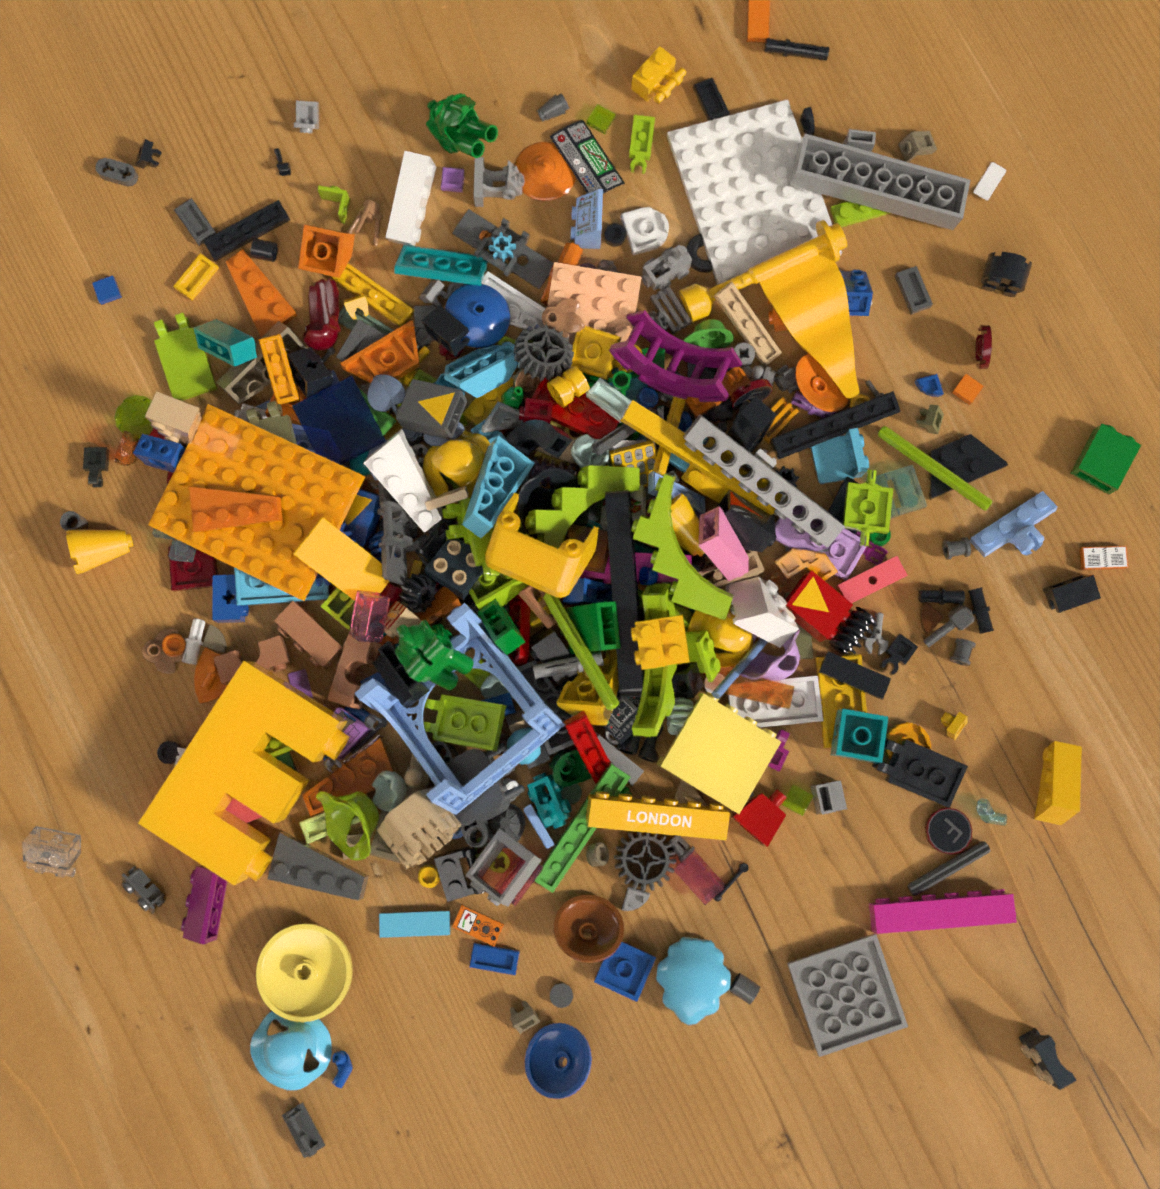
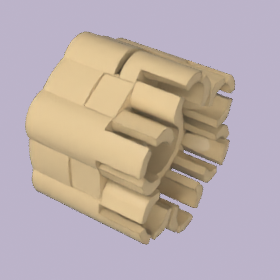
[377,788,461,869]

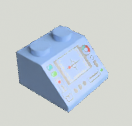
[571,189,603,249]

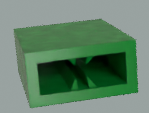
[1070,423,1141,495]
[565,602,620,654]

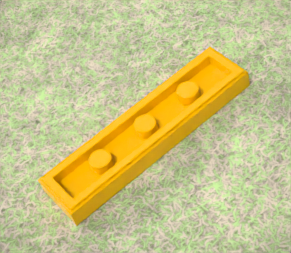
[332,263,414,327]

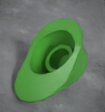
[684,319,733,349]

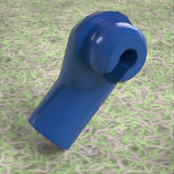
[332,1051,353,1088]

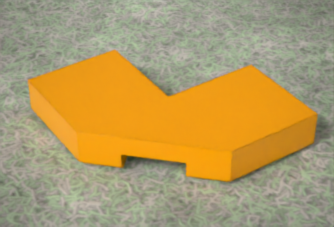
[774,547,838,581]

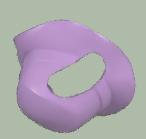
[736,627,800,681]

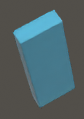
[379,910,450,938]

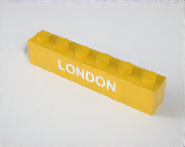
[585,791,730,840]

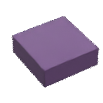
[441,167,465,192]

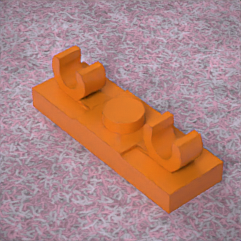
[685,367,751,419]

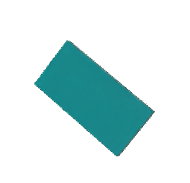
[394,245,488,286]

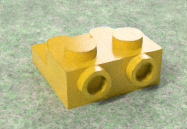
[631,615,690,670]

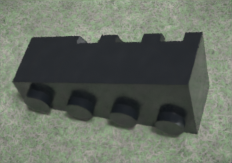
[727,397,777,455]

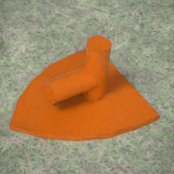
[194,647,228,704]

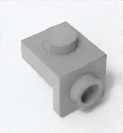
[294,101,319,133]

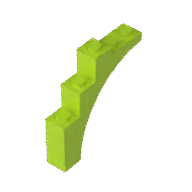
[525,465,640,549]
[631,473,734,620]
[632,583,677,737]

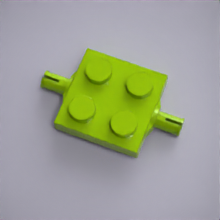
[842,470,893,546]

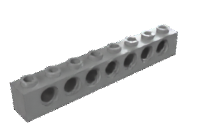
[683,414,845,548]

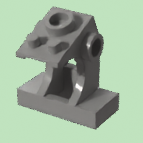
[474,157,524,207]

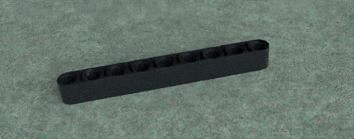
[605,489,644,698]

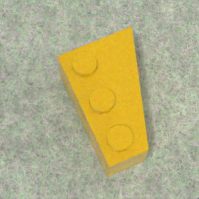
[1034,741,1082,825]

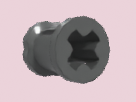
[942,537,971,560]
[950,638,976,666]
[668,835,696,862]

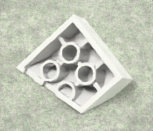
[725,577,799,647]

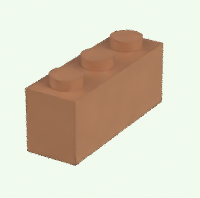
[274,601,343,669]

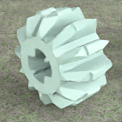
[667,697,693,736]

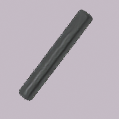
[592,407,657,456]
[907,841,991,896]

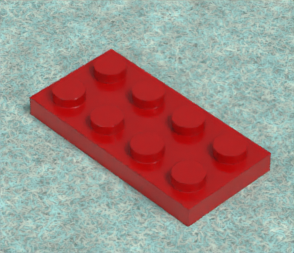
[531,376,620,439]

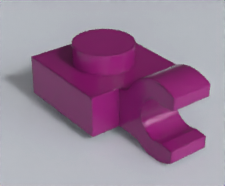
[768,729,790,772]

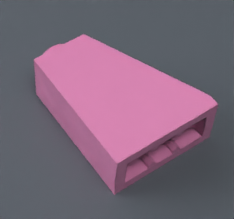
[699,507,749,581]

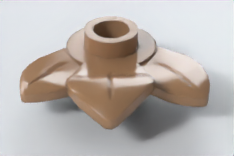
[542,299,585,337]
[142,629,184,674]

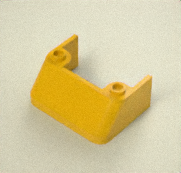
[485,493,598,598]

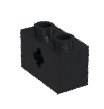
[287,347,333,399]

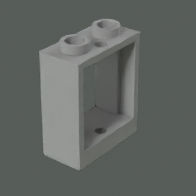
[465,829,541,907]

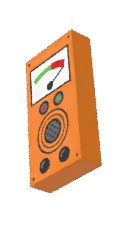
[452,905,504,946]

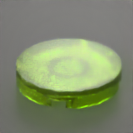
[115,395,153,440]

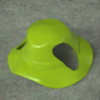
[316,791,379,860]

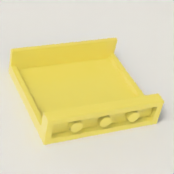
[657,692,781,814]

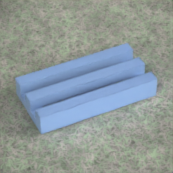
[523,804,555,849]

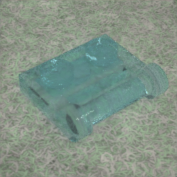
[875,465,927,519]

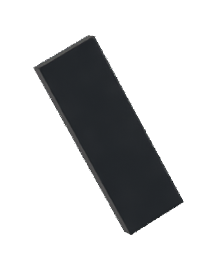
[818,651,891,700]

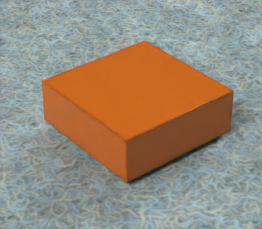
[952,374,984,405]

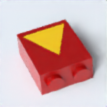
[785,570,853,642]

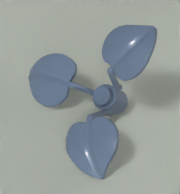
[367,374,465,481]

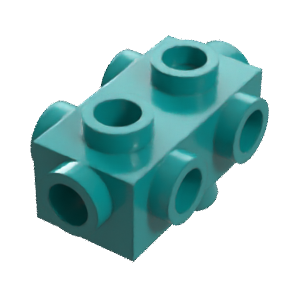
[527,773,572,829]

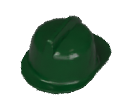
[548,749,592,787]

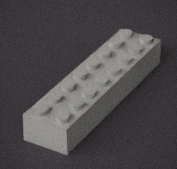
[789,134,970,230]

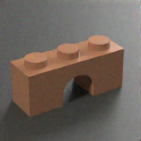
[327,634,382,709]
[214,635,292,685]

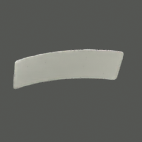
[974,162,1006,201]

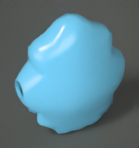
[656,937,731,1025]

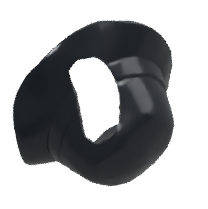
[518,468,589,545]

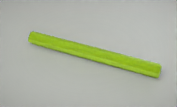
[878,426,992,511]
[543,593,619,710]

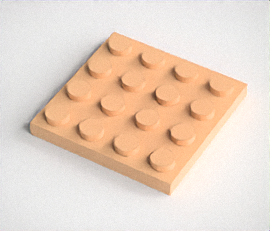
[547,262,642,345]

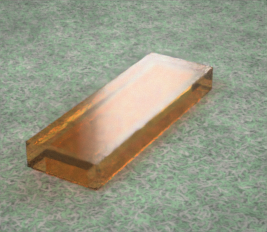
[724,671,795,709]

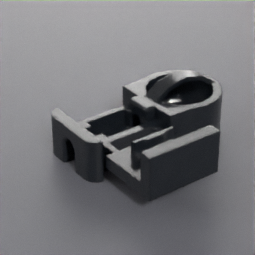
[415,519,455,563]

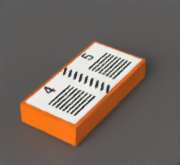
[1079,546,1128,570]

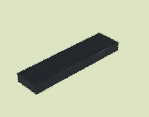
[203,200,290,261]

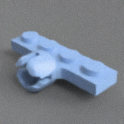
[970,491,1057,557]

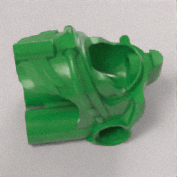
[426,93,498,158]
[395,620,474,690]

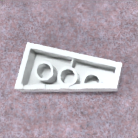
[386,151,437,246]
[364,429,443,533]

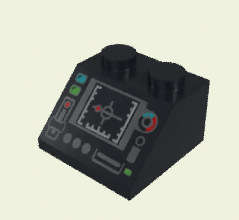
[600,687,641,745]

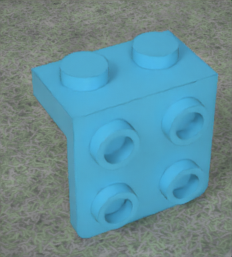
[810,428,869,484]

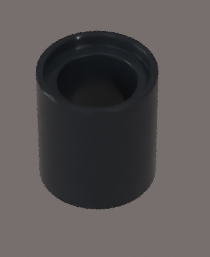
[251,238,278,262]

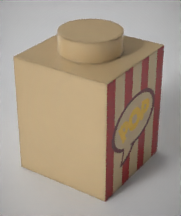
[379,600,421,639]

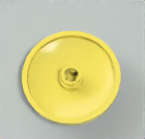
[256,923,353,1022]

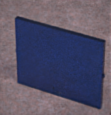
[292,376,386,465]

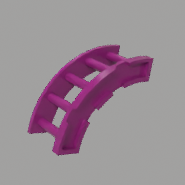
[609,310,742,402]

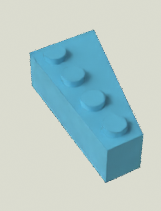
[462,435,535,538]

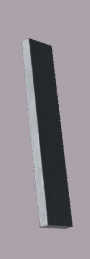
[770,391,901,460]

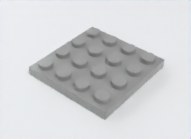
[787,934,908,1057]

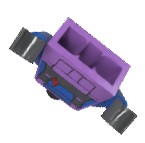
[323,705,382,773]

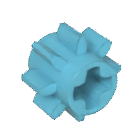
[488,232,516,262]

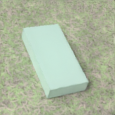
[586,378,631,423]

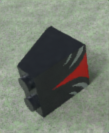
[715,489,777,552]

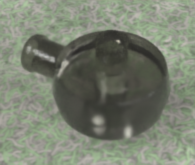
[597,259,623,274]

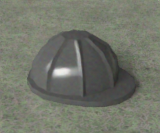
[487,804,526,848]

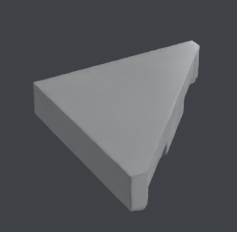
[481,402,523,433]

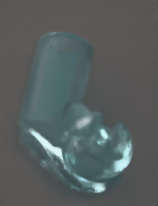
[976,798,1007,826]

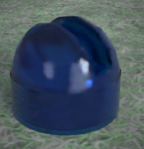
[639,566,659,585]

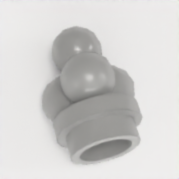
[742,365,776,387]

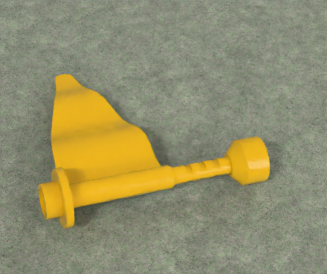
[679,220,859,399]

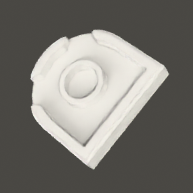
[621,207,669,255]

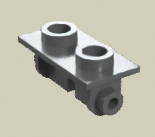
[121,867,166,914]
[282,1103,326,1158]

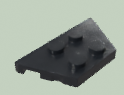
[929,434,1008,500]

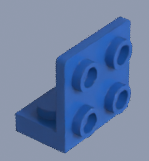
[840,269,873,316]

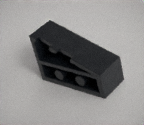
[529,626,578,694]

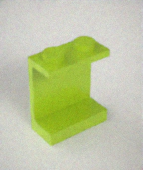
[685,630,721,682]

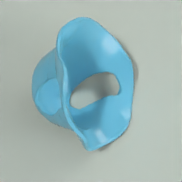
[250,1011,332,1090]

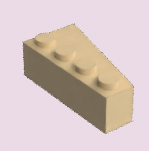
[145,391,202,448]

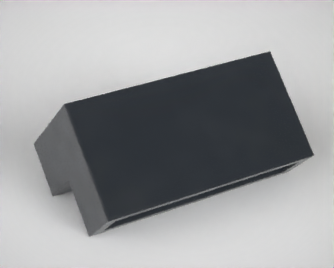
[372,641,430,709]

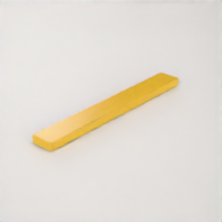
[620,400,783,515]

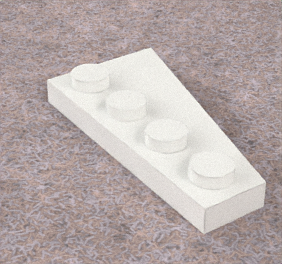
[475,271,545,330]

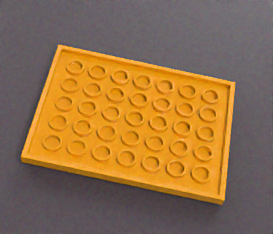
[148,404,365,601]

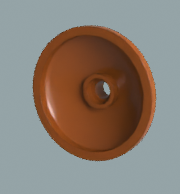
[553,895,624,963]

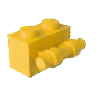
[631,46,687,104]

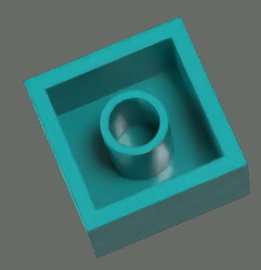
[830,709,888,763]

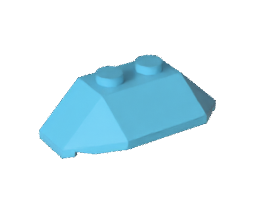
[444,342,518,398]

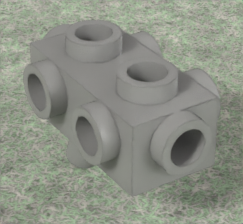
[642,245,692,291]

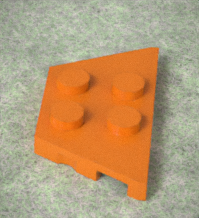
[340,320,420,383]

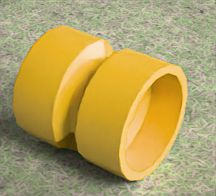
[547,366,590,408]

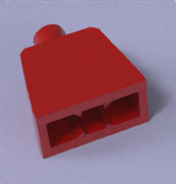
[731,789,787,847]

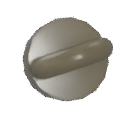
[586,842,609,867]

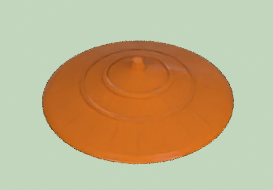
[514,141,576,201]
[796,354,849,412]

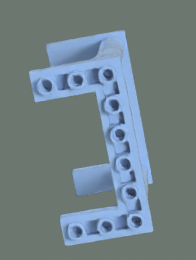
[355,603,565,815]

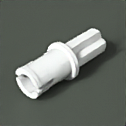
[182,619,205,665]

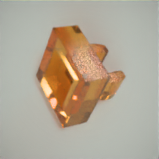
[763,568,792,595]

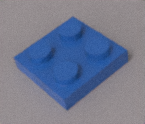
[594,941,656,1002]

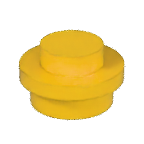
[418,864,440,888]

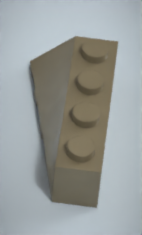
[216,321,307,404]

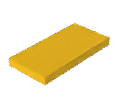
[293,517,389,610]
[815,654,867,748]

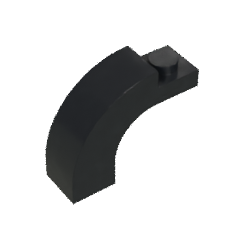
[506,420,572,458]

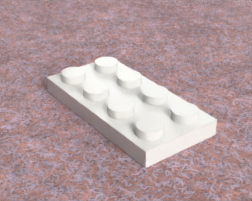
[727,676,823,728]

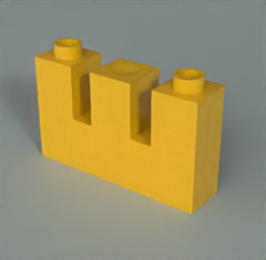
[138,661,350,886]

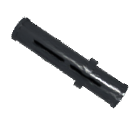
[764,38,829,61]

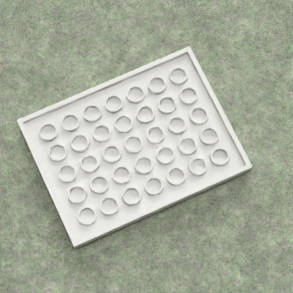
[667,100,842,285]

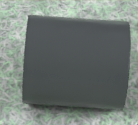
[60,511,88,530]
[729,973,760,1005]

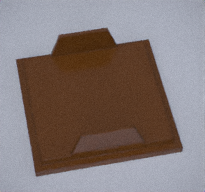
[565,524,609,573]

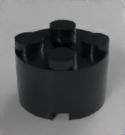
[981,252,1032,297]

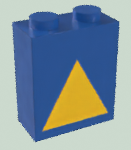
[342,489,380,548]

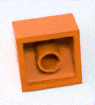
[298,225,355,278]

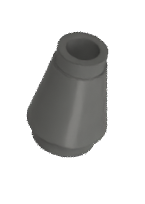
[537,93,570,122]

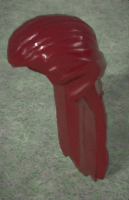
[303,278,341,350]

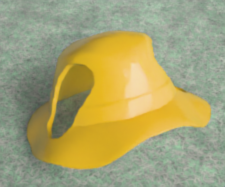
[423,431,490,504]
[687,604,753,668]

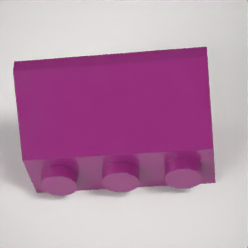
[181,865,227,944]

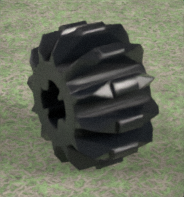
[399,573,438,613]

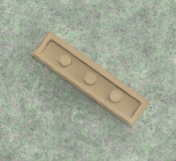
[713,282,782,367]

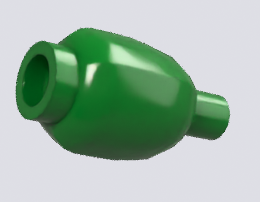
[501,386,524,409]

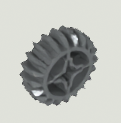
[513,324,574,382]
[614,831,677,891]

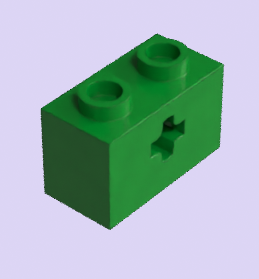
[477,599,525,655]

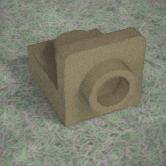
[898,131,937,162]

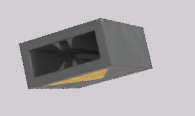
[396,379,467,440]

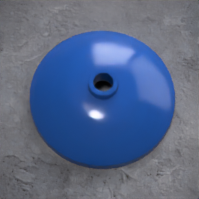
[445,284,510,348]
[525,1023,592,1099]

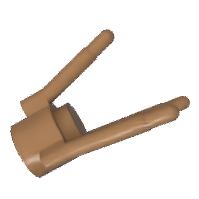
[347,200,382,246]

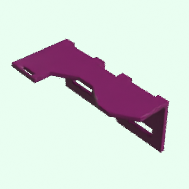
[855,531,888,566]

